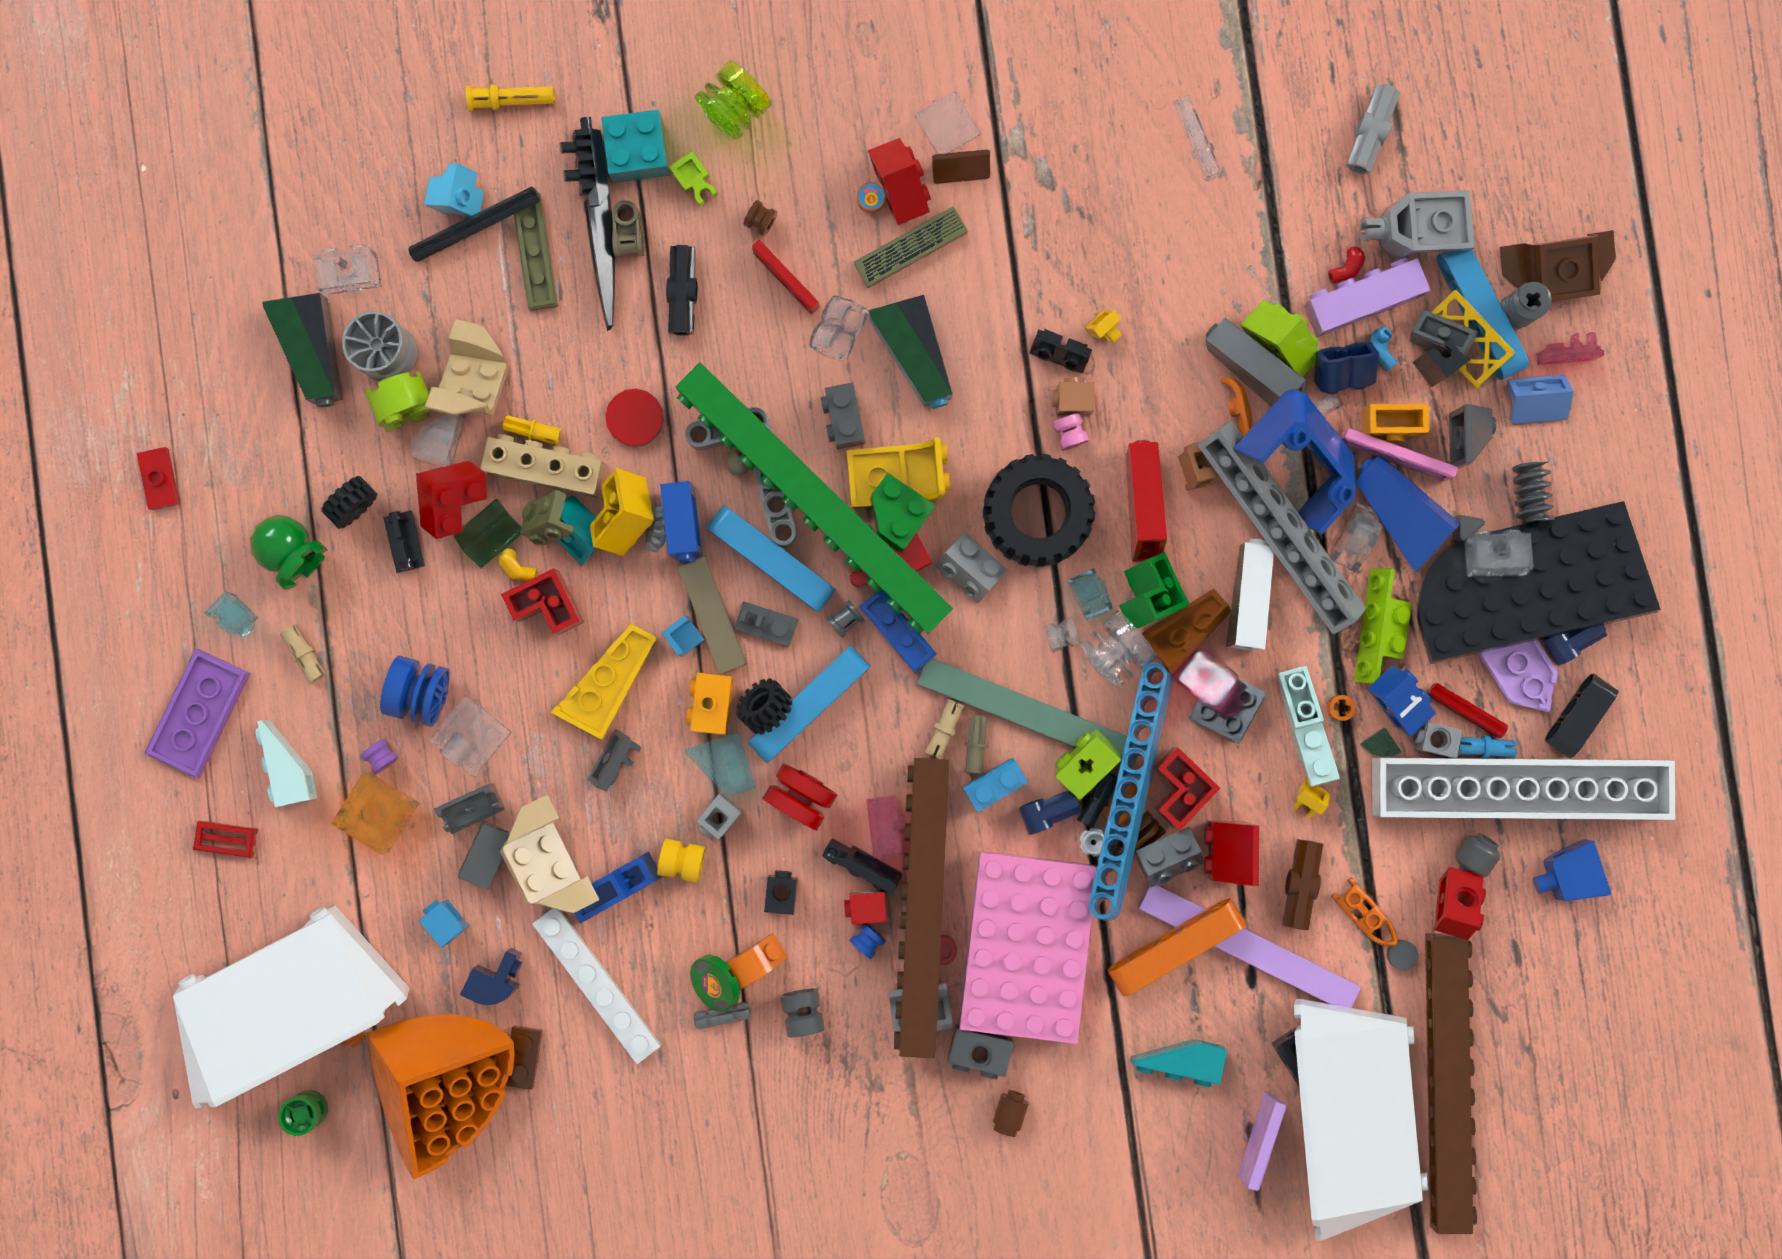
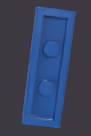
[859,590,937,673]

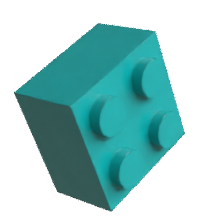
[601,109,670,183]

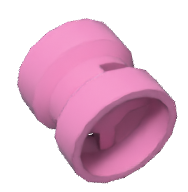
[1053,413,1089,450]

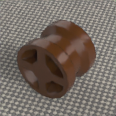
[743,200,778,237]

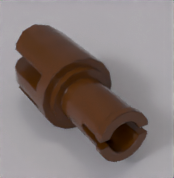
[1112,810,1166,856]

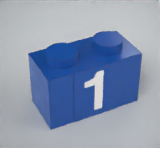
[1367,665,1436,737]

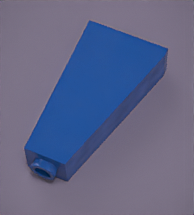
[1356,455,1461,572]

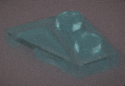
[685,733,756,797]

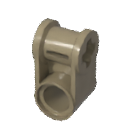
[612,199,645,258]

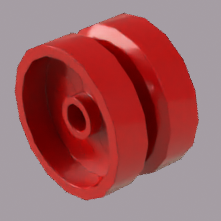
[762,763,838,831]

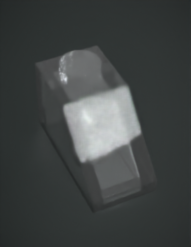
[410,413,466,467]

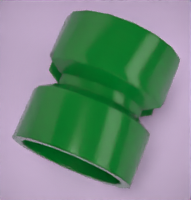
[278,1090,328,1136]

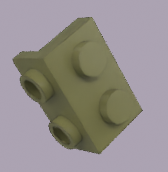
[520,490,574,545]

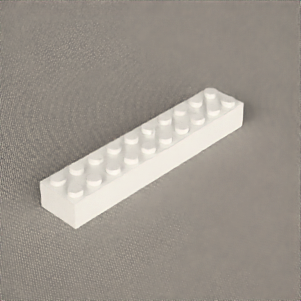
[1372,758,1675,820]

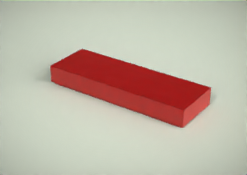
[752,239,820,314]

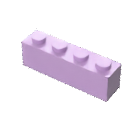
[1304,258,1430,337]

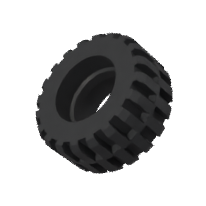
[982,454,1096,568]

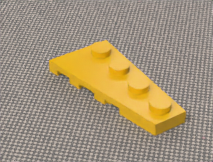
[550,624,658,740]

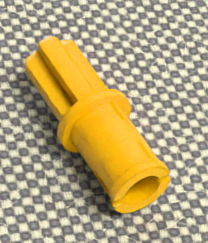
[502,415,562,446]

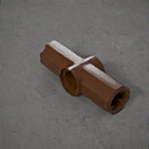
[1282,839,1323,930]

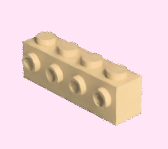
[481,434,606,498]

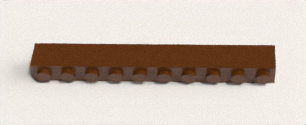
[894,758,949,1058]
[1425,933,1477,1234]

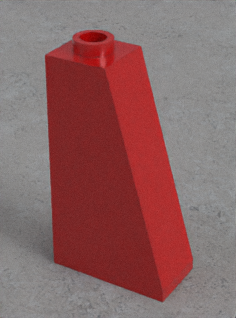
[1126,440,1167,562]

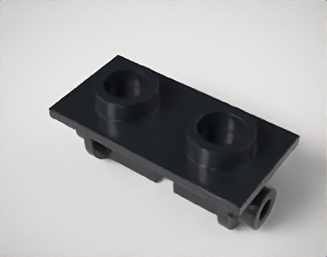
[1029,329,1092,374]
[383,510,425,573]

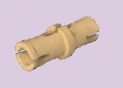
[280,625,326,684]
[925,699,964,759]

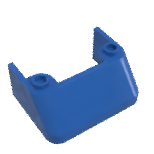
[1234,389,1356,535]

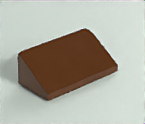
[932,149,990,184]

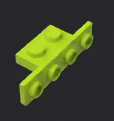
[1354,568,1412,684]

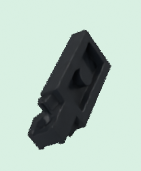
[822,838,903,895]

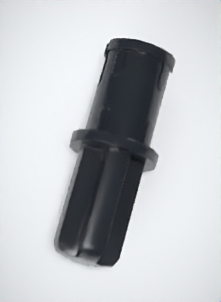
[1077,772,1118,829]

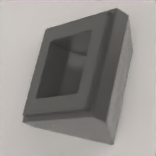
[1452,515,1485,543]

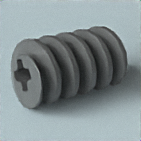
[1500,282,1552,329]
[1512,462,1555,523]

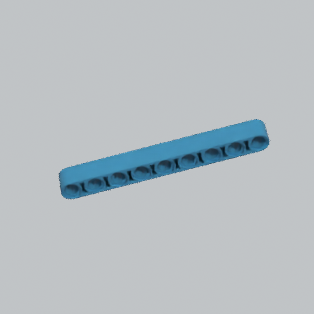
[1089,662,1173,921]

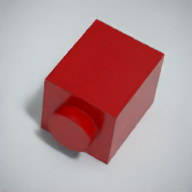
[844,890,887,924]

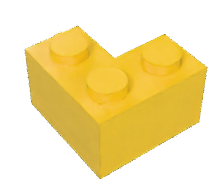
[590,468,654,556]

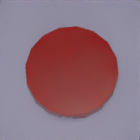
[605,388,664,447]

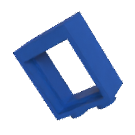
[660,481,703,563]

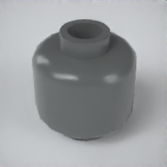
[1456,833,1500,877]

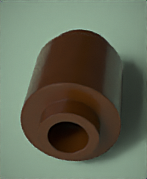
[993,1090,1029,1137]

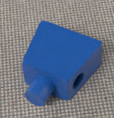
[1533,839,1611,901]

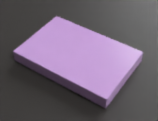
[1238,1091,1286,1191]

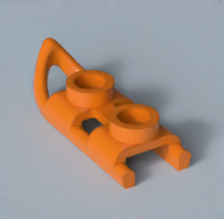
[1220,378,1254,436]
[1331,878,1398,946]

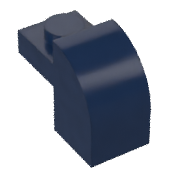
[460,948,523,1005]

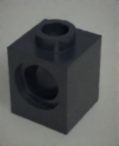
[764,870,798,915]

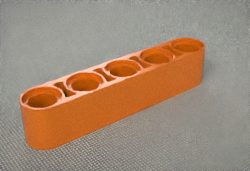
[1108,898,1246,996]

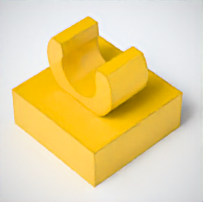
[1084,309,1122,343]
[1294,778,1330,818]

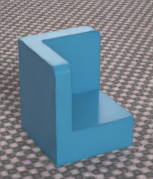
[662,615,705,657]

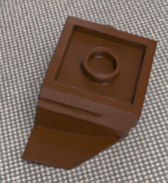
[1500,230,1616,302]

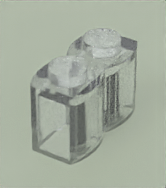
[809,295,868,361]

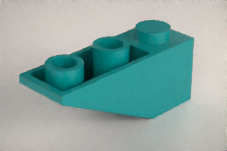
[1130,1039,1227,1087]

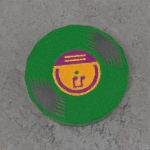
[690,954,740,1012]

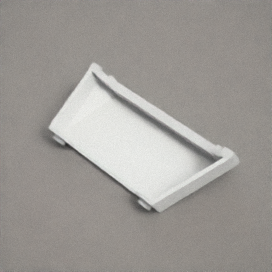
[173,906,410,1108]
[1294,999,1428,1241]

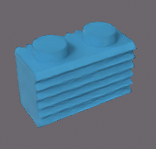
[962,758,1027,812]

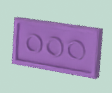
[144,648,251,778]

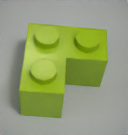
[1240,300,1320,377]

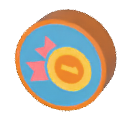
[857,182,885,213]

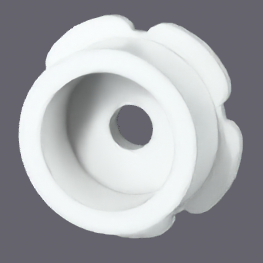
[1080,828,1104,857]

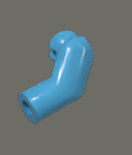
[1370,327,1398,371]

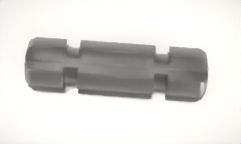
[693,1002,751,1029]

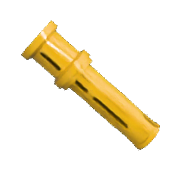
[466,84,555,112]

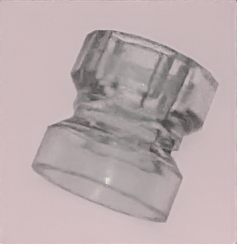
[1044,617,1081,653]

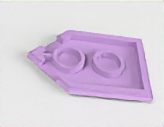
[1478,640,1559,712]

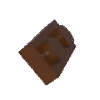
[505,1025,543,1090]

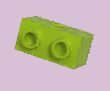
[1055,729,1121,800]

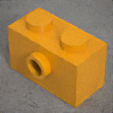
[1362,404,1429,443]
[686,673,734,735]

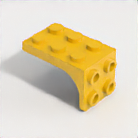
[847,436,950,509]

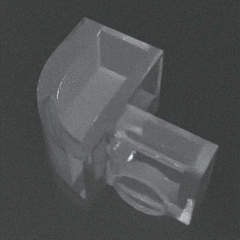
[1331,501,1383,573]

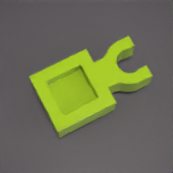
[669,151,718,207]

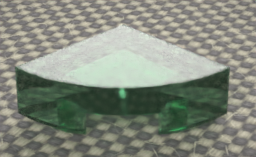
[1359,728,1402,756]

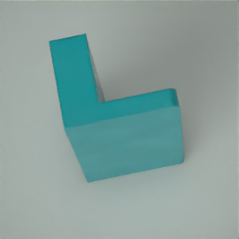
[555,495,597,566]

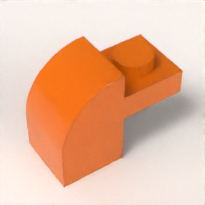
[726,933,788,989]

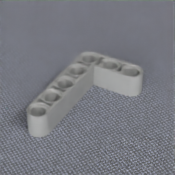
[685,407,797,548]

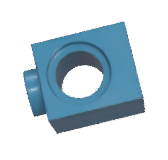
[419,899,469,948]

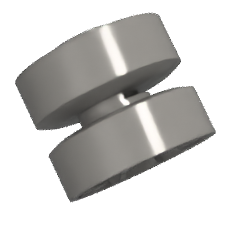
[342,311,418,382]

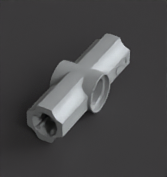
[1346,84,1401,174]

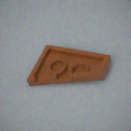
[1141,589,1231,675]

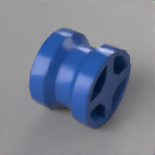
[849,923,886,959]

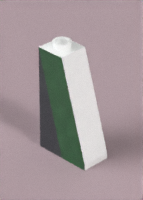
[1225,539,1274,651]

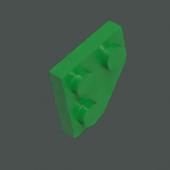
[870,473,936,553]

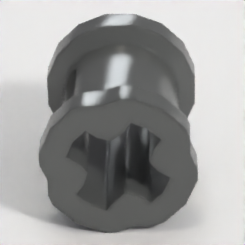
[827,600,865,638]

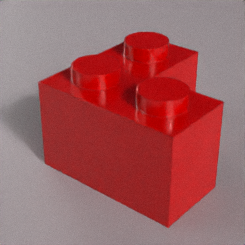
[868,138,931,225]
[416,461,487,539]
[501,568,585,635]
[1154,747,1220,830]

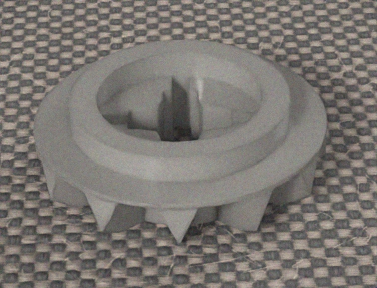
[645,506,666,552]

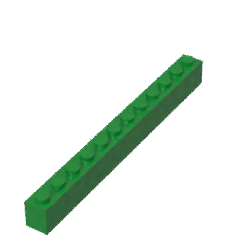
[675,362,953,635]

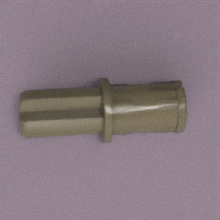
[964,715,988,774]

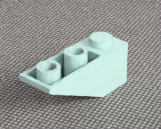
[256,720,318,807]

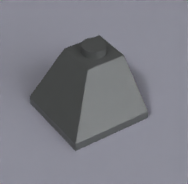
[1449,404,1496,469]

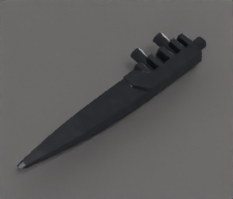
[560,117,615,331]

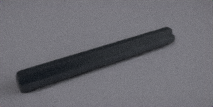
[408,187,540,262]

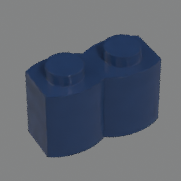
[1314,342,1379,394]

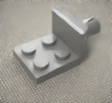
[1359,191,1475,261]

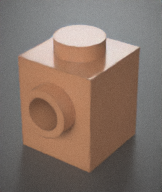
[1052,377,1094,415]

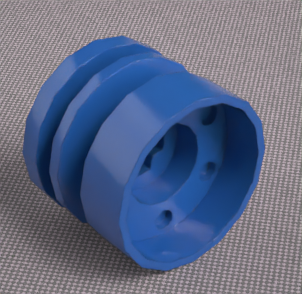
[380,655,450,727]

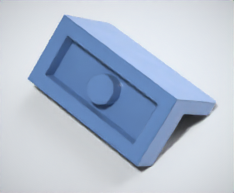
[1506,375,1574,424]

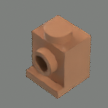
[1178,442,1220,491]

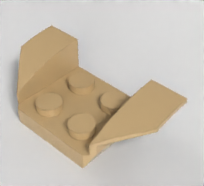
[425,319,507,416]
[500,794,599,913]

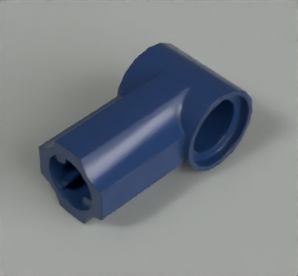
[1543,625,1607,666]
[1019,790,1082,835]

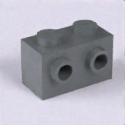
[821,382,865,449]
[1136,827,1203,888]

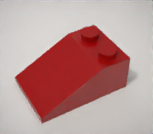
[1204,821,1259,886]

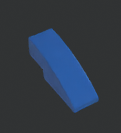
[574,852,663,924]

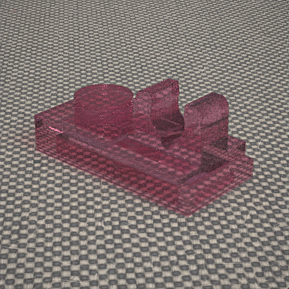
[1536,332,1604,365]

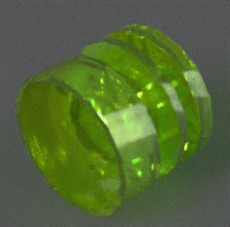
[694,60,772,140]

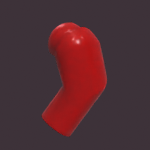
[1328,246,1365,284]

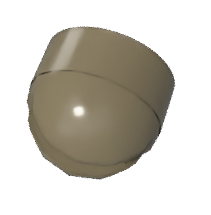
[727,452,749,476]

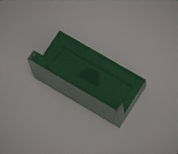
[454,499,522,569]

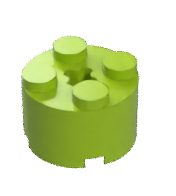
[365,371,430,432]

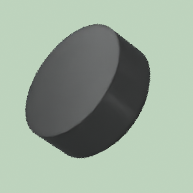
[1387,940,1418,970]

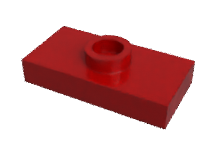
[137,447,180,510]

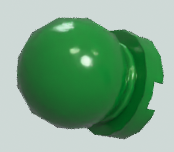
[250,515,328,590]

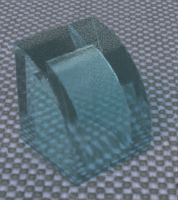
[1068,568,1113,620]

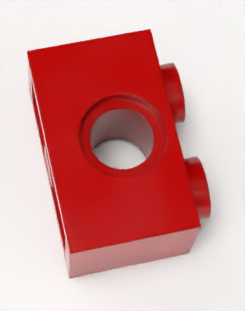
[1434,867,1486,940]

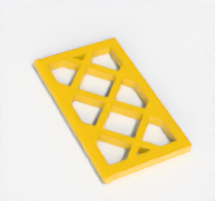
[1432,290,1516,389]

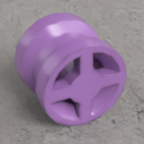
[361,739,398,775]

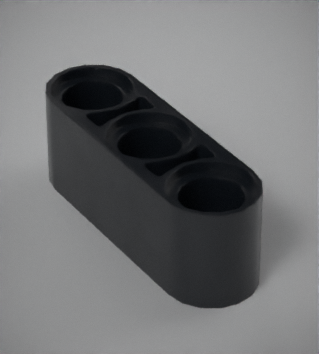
[1545,673,1619,758]

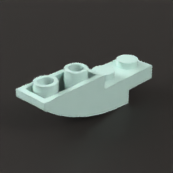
[1278,666,1340,788]

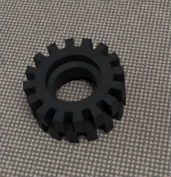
[321,476,377,529]
[736,678,792,735]

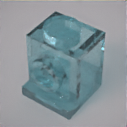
[204,592,259,637]

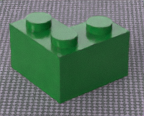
[1119,552,1190,632]

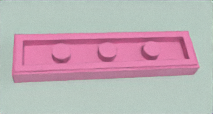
[1341,428,1458,481]

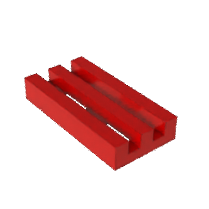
[193,821,258,858]

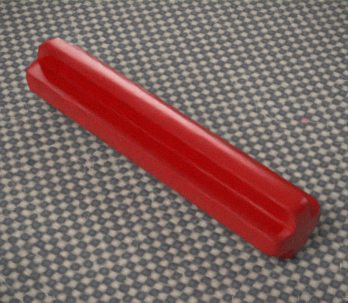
[1428,683,1508,738]

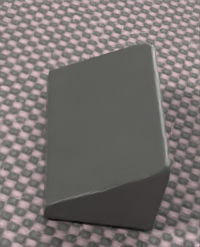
[1410,310,1478,358]

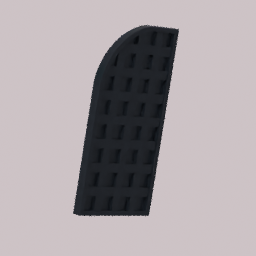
[1417,501,1661,664]

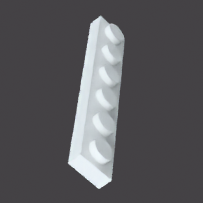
[532,908,661,1064]

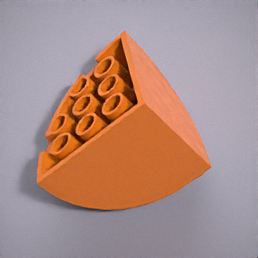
[367,1014,514,1179]

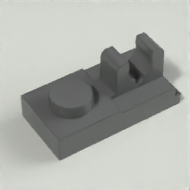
[734,601,798,647]
[588,729,641,792]

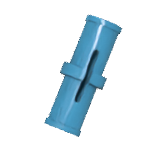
[1458,736,1517,759]

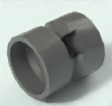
[781,988,825,1038]

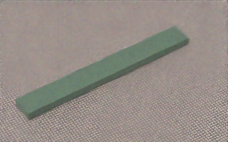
[917,659,1138,768]

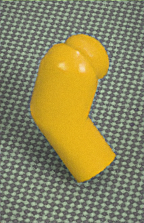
[499,548,538,581]

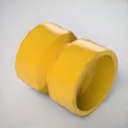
[657,838,706,883]

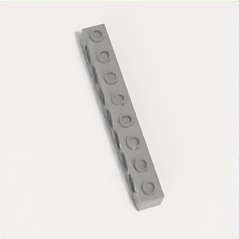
[1198,420,1366,634]

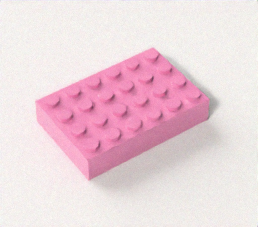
[959,851,1097,1044]

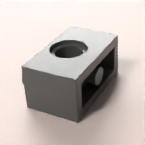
[947,1024,1014,1079]

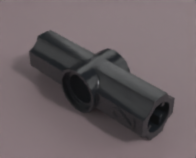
[666,245,698,336]

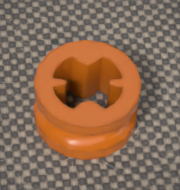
[1326,695,1355,721]

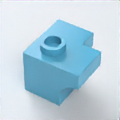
[424,163,484,218]

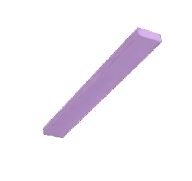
[1138,885,1361,1008]

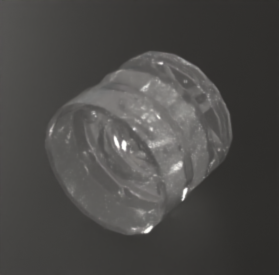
[1079,611,1157,689]

